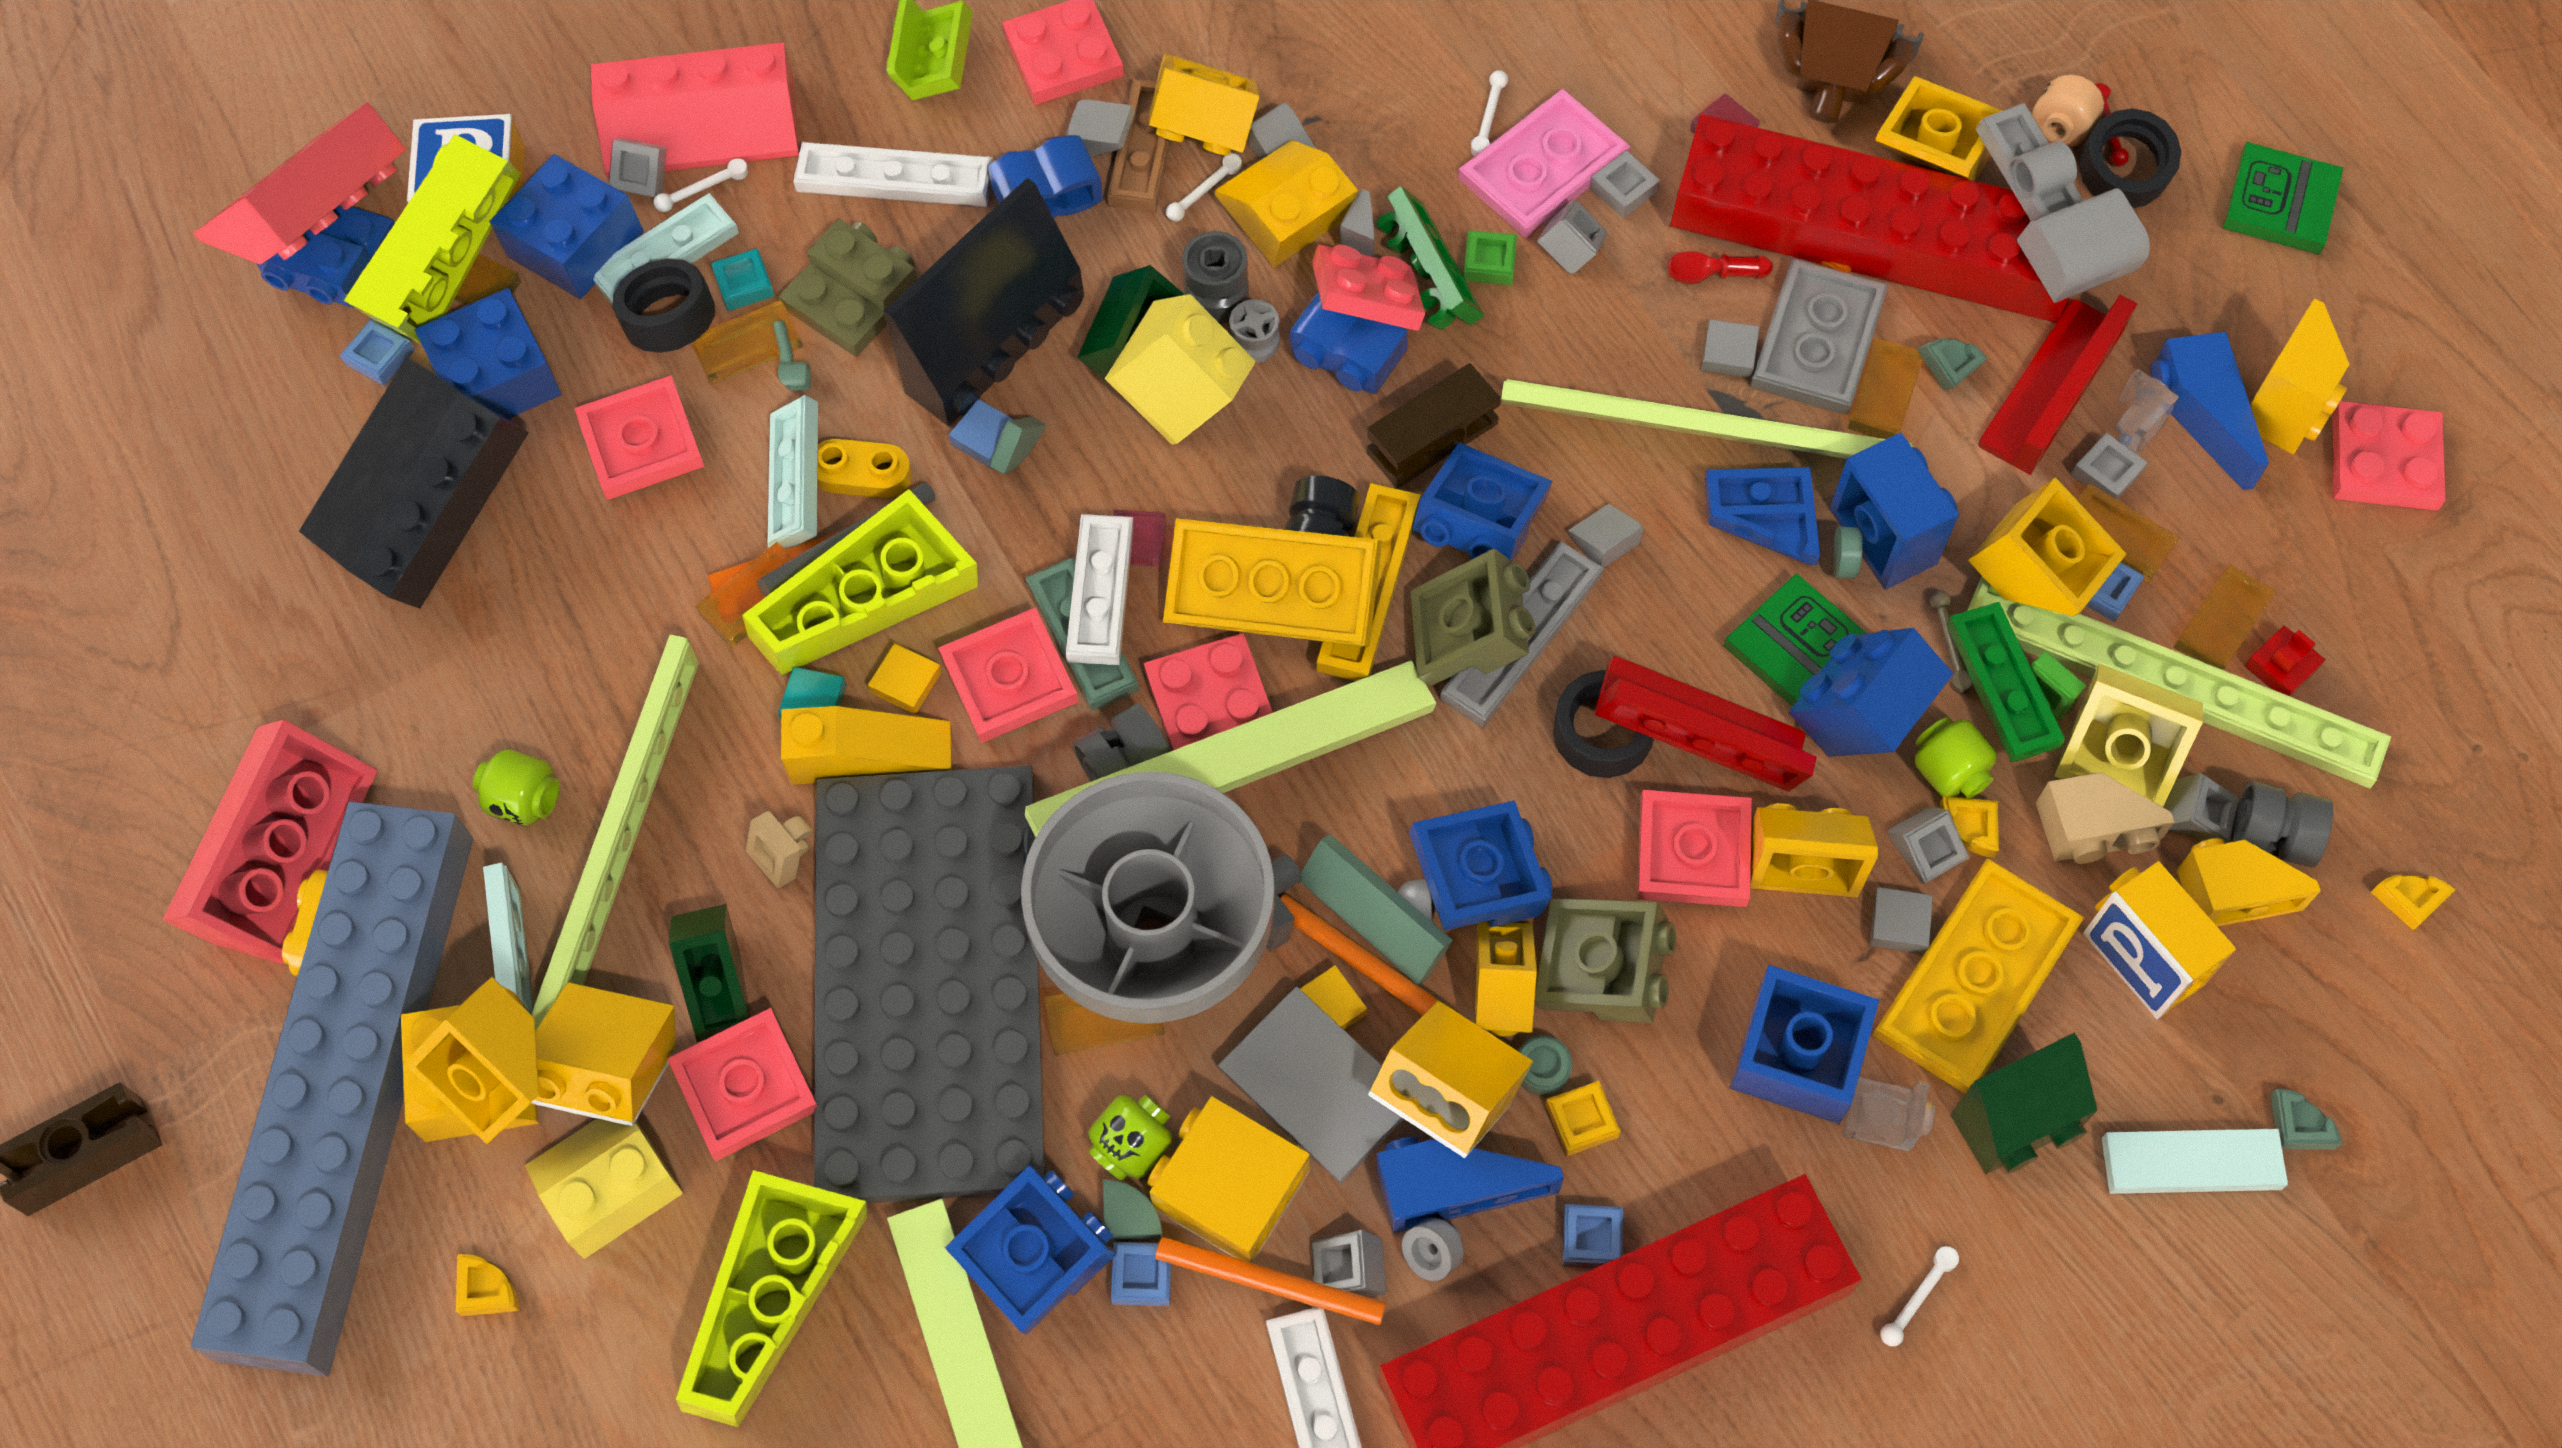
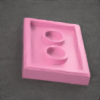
[1458,89,1631,239]

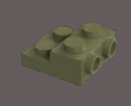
[778,219,917,357]
[1410,548,1535,686]
[1535,898,1676,1023]

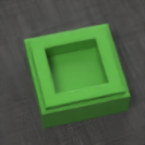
[1464,230,1517,285]
[2031,651,2087,720]

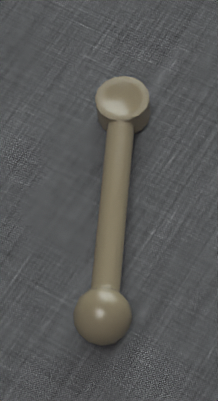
[1930,590,1973,694]

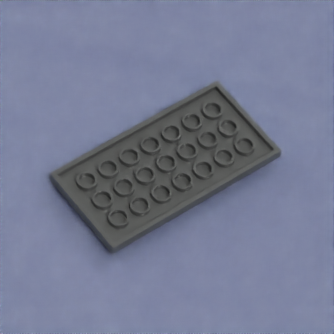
[814,765,1046,1204]

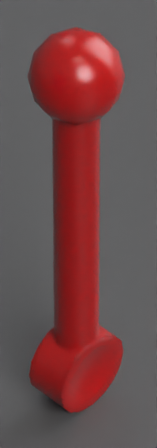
[2095,83,2129,167]

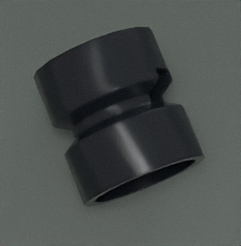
[1285,475,1360,537]

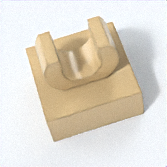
[745,811,813,889]

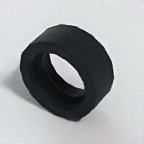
[2078,108,2182,208]
[613,259,715,353]
[1553,670,1654,778]

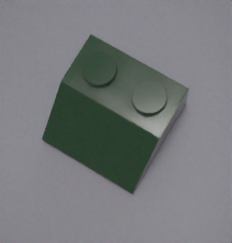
[1077,265,1220,381]
[1950,1032,2098,1174]

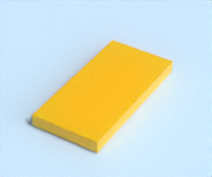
[1163,518,1382,647]
[1873,858,2084,1094]

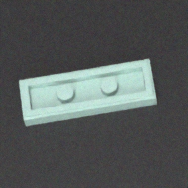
[593,193,739,306]
[768,395,818,552]
[483,862,534,1014]
[2102,1129,2288,1194]

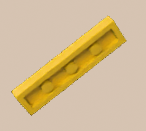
[1317,483,1421,681]

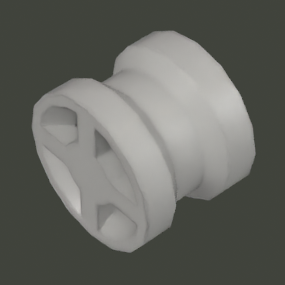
[1229,299,1280,363]

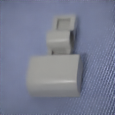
[1976,103,2150,303]

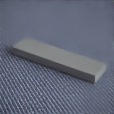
[1440,541,1604,728]

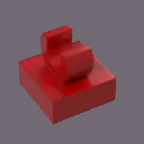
[2244,625,2326,696]

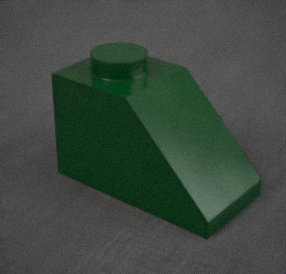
[669,904,751,1042]

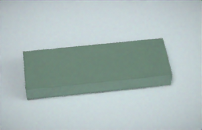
[1025,557,1139,712]
[1300,834,1453,985]

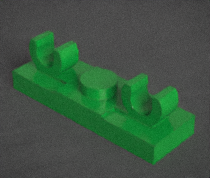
[1376,186,1485,330]
[1946,602,2065,763]

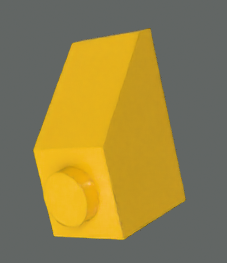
[2177,838,2321,927]
[1475,921,1537,1036]

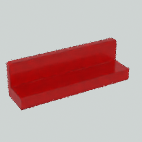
[1978,294,2138,475]
[1594,656,1817,792]

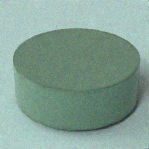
[1833,526,1862,579]
[1518,1036,1572,1096]

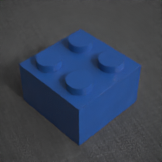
[489,154,644,300]
[414,288,562,419]
[1829,432,1959,590]
[1789,627,1954,757]
[1729,965,1880,1124]

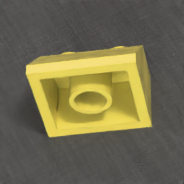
[1105,294,1256,444]
[2054,663,2203,807]
[525,1118,683,1259]

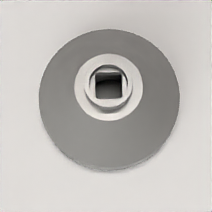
[1021,772,1275,1023]

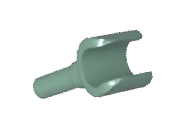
[773,320,811,390]

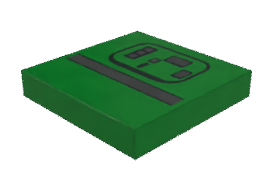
[2222,142,2343,255]
[1723,573,1867,707]

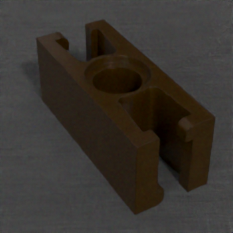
[1367,363,1501,489]
[0,1082,162,1216]

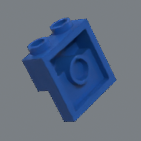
[256,205,395,308]
[1412,442,1552,561]
[1409,801,1552,931]
[945,1165,1116,1335]

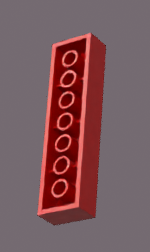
[1670,113,2070,323]
[1378,1174,1862,1448]

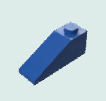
[2150,332,2269,490]
[1376,1137,1564,1234]

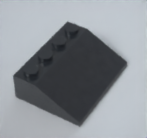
[884,178,1084,427]
[299,357,529,609]

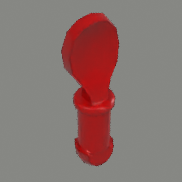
[1667,251,1773,284]

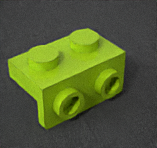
[887,0,973,101]

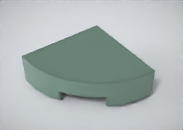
[1917,338,1988,390]
[990,416,1046,474]
[2270,1089,2342,1149]
[1103,1180,1163,1241]

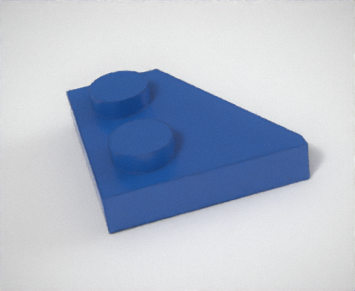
[1704,467,1820,565]

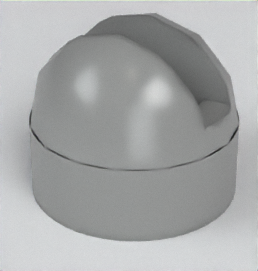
[1398,879,1435,922]

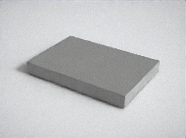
[1750,258,1888,416]
[1218,986,1404,1185]

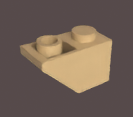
[2036,772,2174,864]

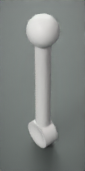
[1471,70,1508,156]
[1166,153,1242,222]
[653,158,748,212]
[1880,1246,1959,1346]

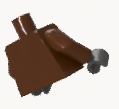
[1776,0,1924,123]

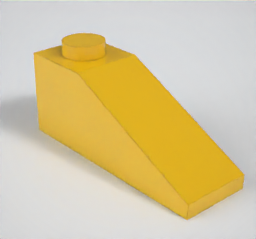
[781,706,952,785]

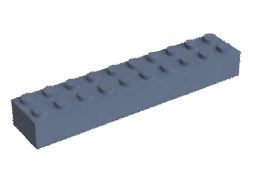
[190,801,473,1377]

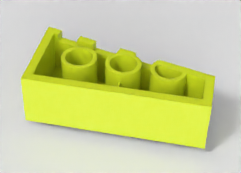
[344,134,521,344]
[742,489,978,675]
[676,1170,867,1427]

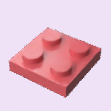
[1002,0,1124,105]
[1312,244,1425,331]
[574,375,705,500]
[2332,401,2446,511]
[938,607,1079,743]
[1143,633,1273,751]
[1637,790,1752,907]
[667,1008,818,1162]

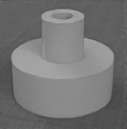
[1402,1217,1464,1281]

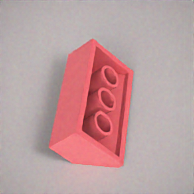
[591,42,799,178]
[193,102,407,264]
[162,720,378,964]

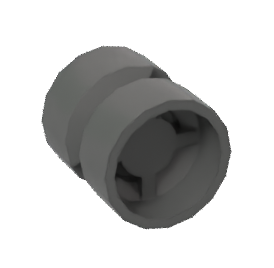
[1182,231,1249,324]
[1072,703,1171,781]
[2232,781,2333,868]

